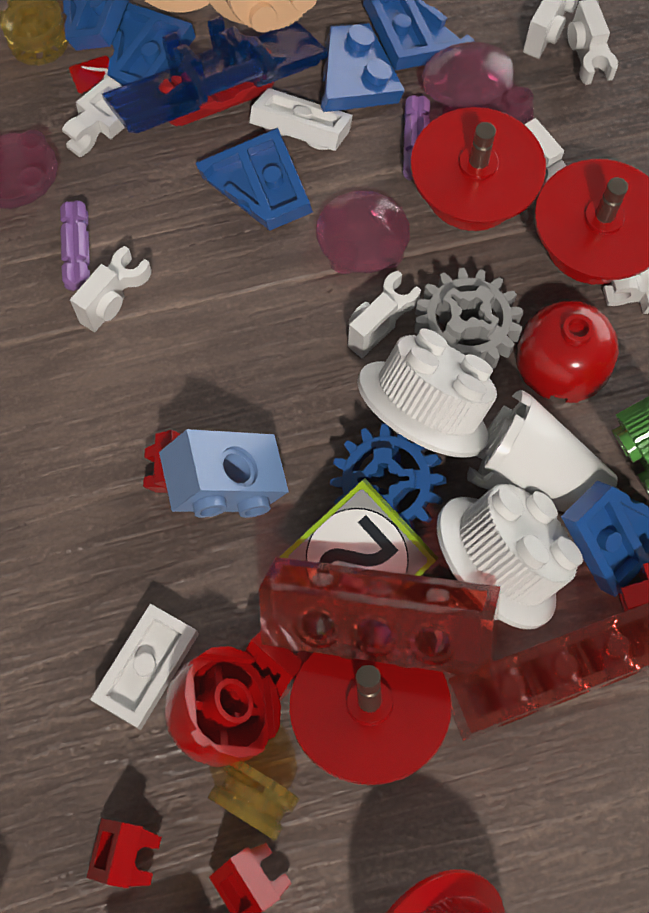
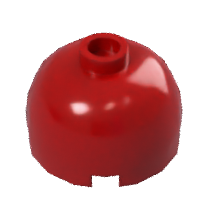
[516,301,619,403]
[164,646,281,767]

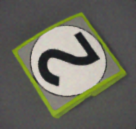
[280,478,438,633]

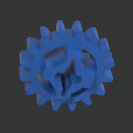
[330,424,446,532]

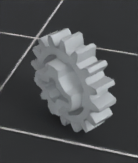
[414,268,523,369]

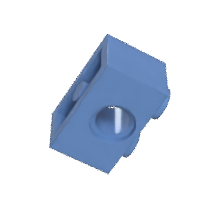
[159,429,289,518]

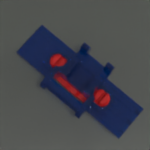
[102,16,328,134]

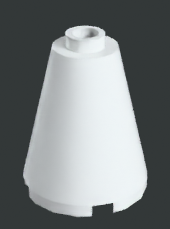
[467,390,620,512]

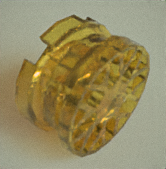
[0,0,68,65]
[207,760,300,841]

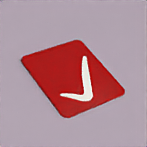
[69,55,109,93]

